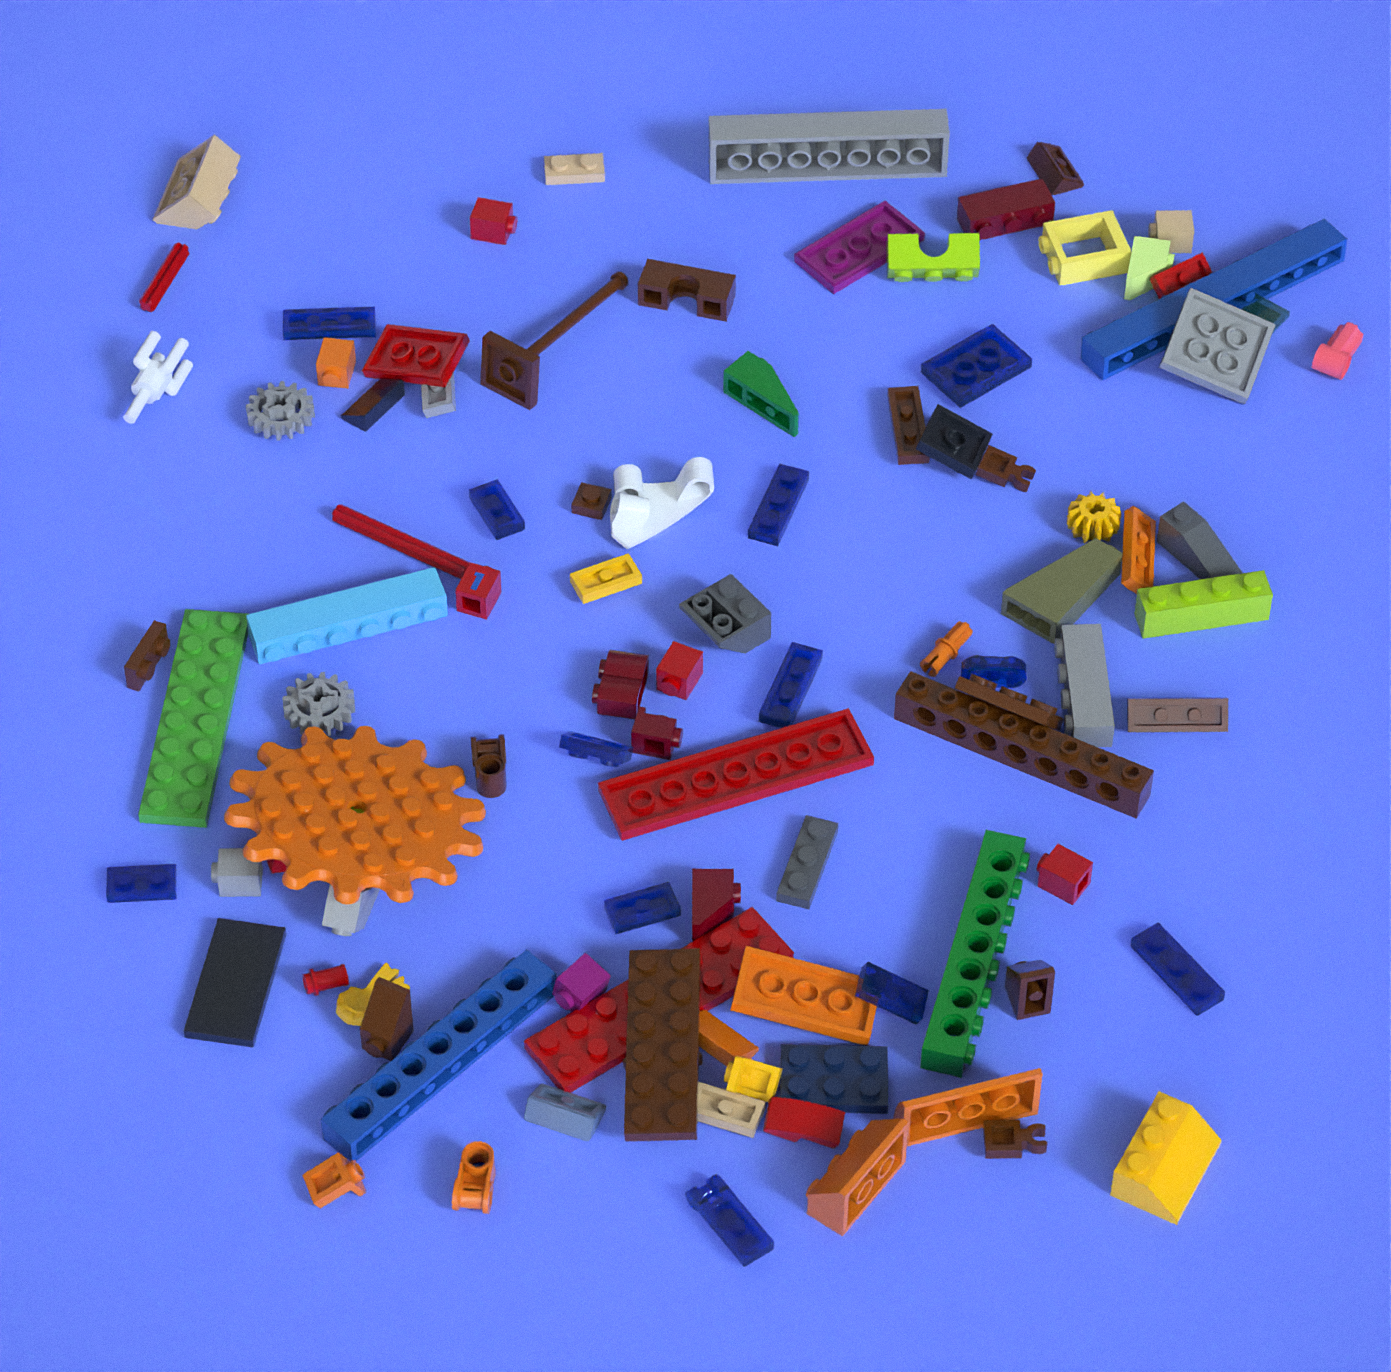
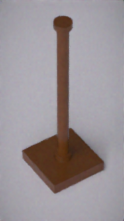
[480,271,629,410]

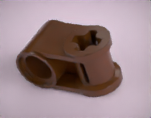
[470,734,507,798]

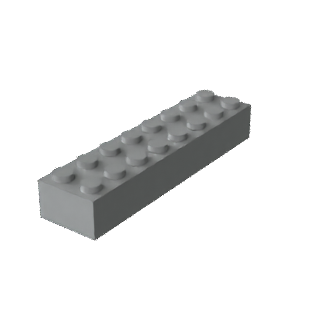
[709,109,950,184]

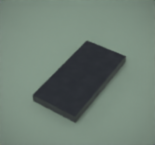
[184,918,286,1048]

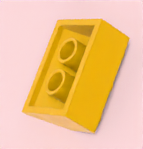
[1110,1091,1222,1225]

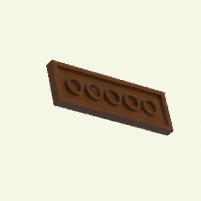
[624,948,701,1142]

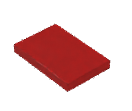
[362,324,470,387]

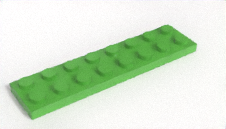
[138,609,248,828]

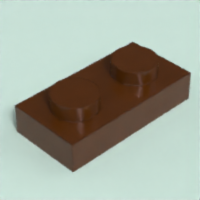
[124,620,170,692]

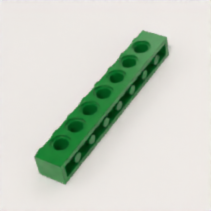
[920,830,1030,1078]

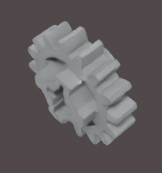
[246,381,315,441]
[282,672,356,736]

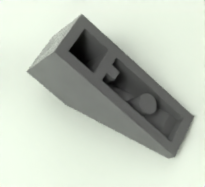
[1157,501,1243,579]

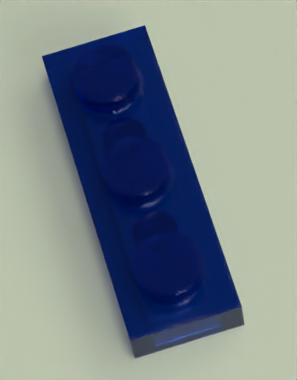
[282,307,376,340]
[748,463,809,546]
[758,642,823,728]
[1130,922,1225,1016]

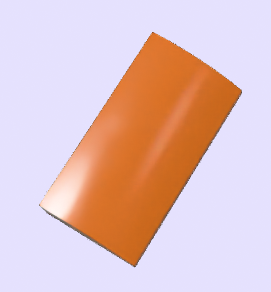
[893,1068,1043,1146]

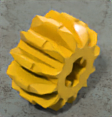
[1067,490,1121,544]

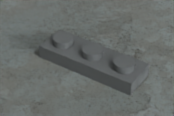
[776,815,839,910]

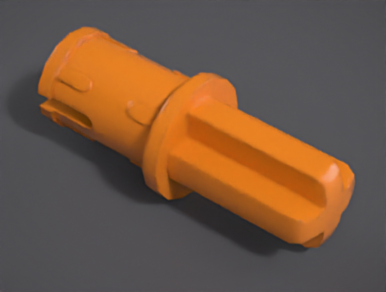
[920,621,973,677]

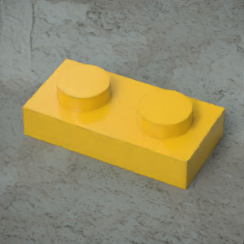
[570,553,642,604]

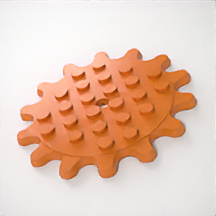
[224,726,486,904]

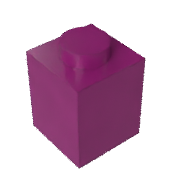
[552,952,611,1012]

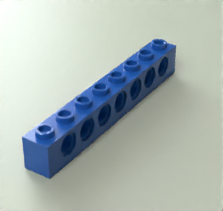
[321,949,557,1161]

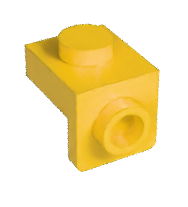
[724,1056,783,1102]

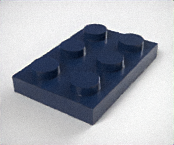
[780,1044,888,1114]

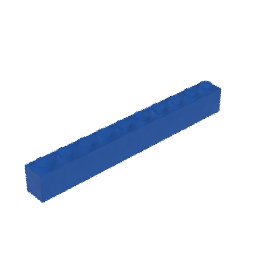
[1080,218,1347,381]

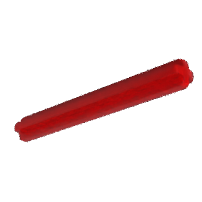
[332,504,470,579]

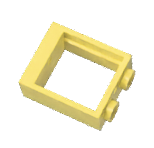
[1038,210,1131,286]

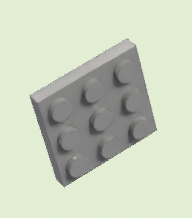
[1159,288,1276,405]

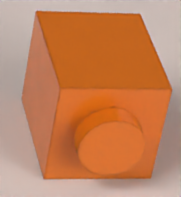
[316,337,356,389]

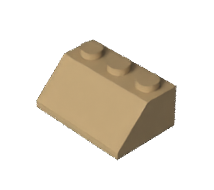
[152,134,241,230]

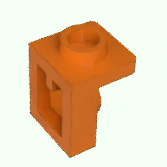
[302,1152,366,1209]

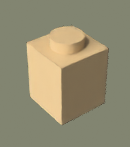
[1148,210,1194,253]

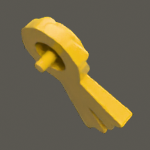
[336,963,410,1026]

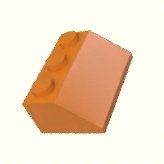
[806,1118,908,1236]

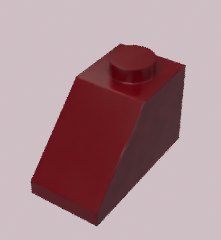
[692,869,741,942]

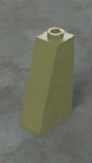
[1001,538,1123,644]

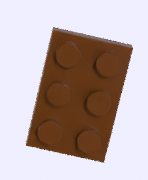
[955,674,1064,731]

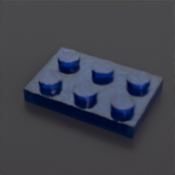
[921,323,1032,408]

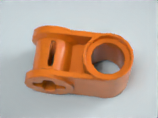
[452,1141,496,1214]

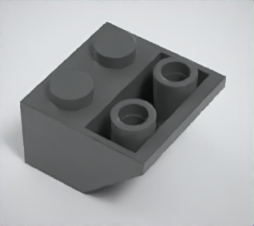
[679,574,771,653]

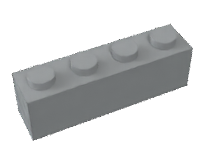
[1054,624,1115,747]

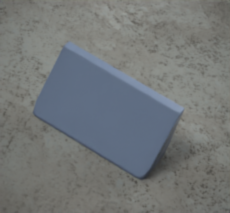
[524,1083,606,1141]

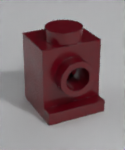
[631,706,683,760]

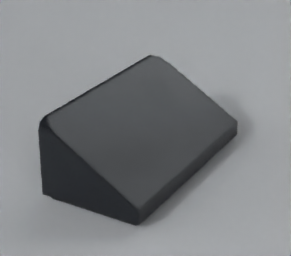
[341,379,405,432]

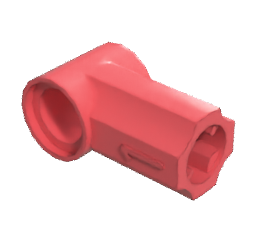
[1312,322,1364,380]

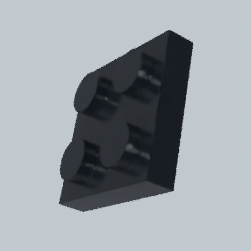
[916,404,993,479]

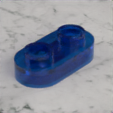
[960,655,1027,688]

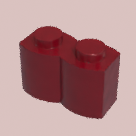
[592,650,649,719]

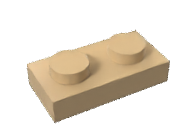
[544,153,605,185]
[698,1082,765,1138]

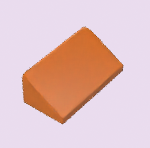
[699,1010,759,1066]

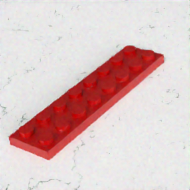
[598,708,874,841]
[524,907,794,1093]

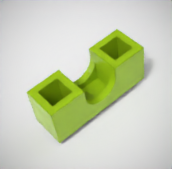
[886,233,980,282]

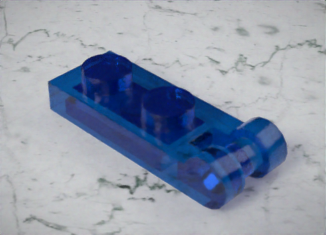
[685,1174,774,1267]

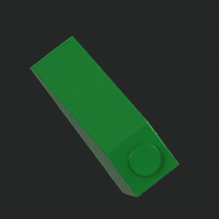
[723,351,799,437]

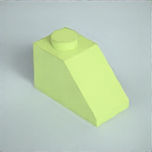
[1124,236,1175,300]

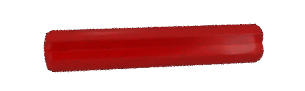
[139,242,189,312]

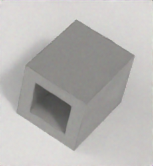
[211,848,263,897]

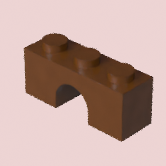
[638,258,736,322]

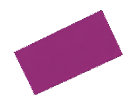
[794,201,925,294]

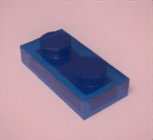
[469,479,525,540]
[559,731,634,767]
[106,864,177,903]
[604,882,681,935]
[855,962,929,1024]

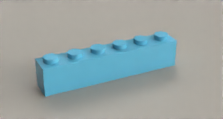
[246,567,448,664]

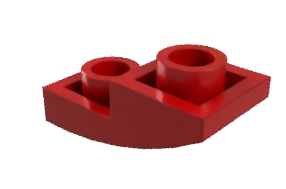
[763,1097,845,1149]

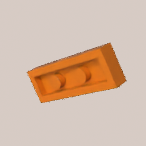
[1121,505,1156,594]

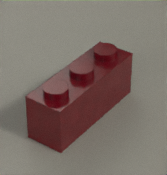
[957,178,1055,241]

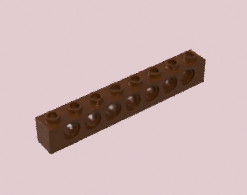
[894,671,1154,819]

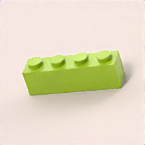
[1134,570,1273,639]

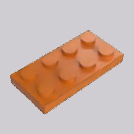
[730,946,882,1046]

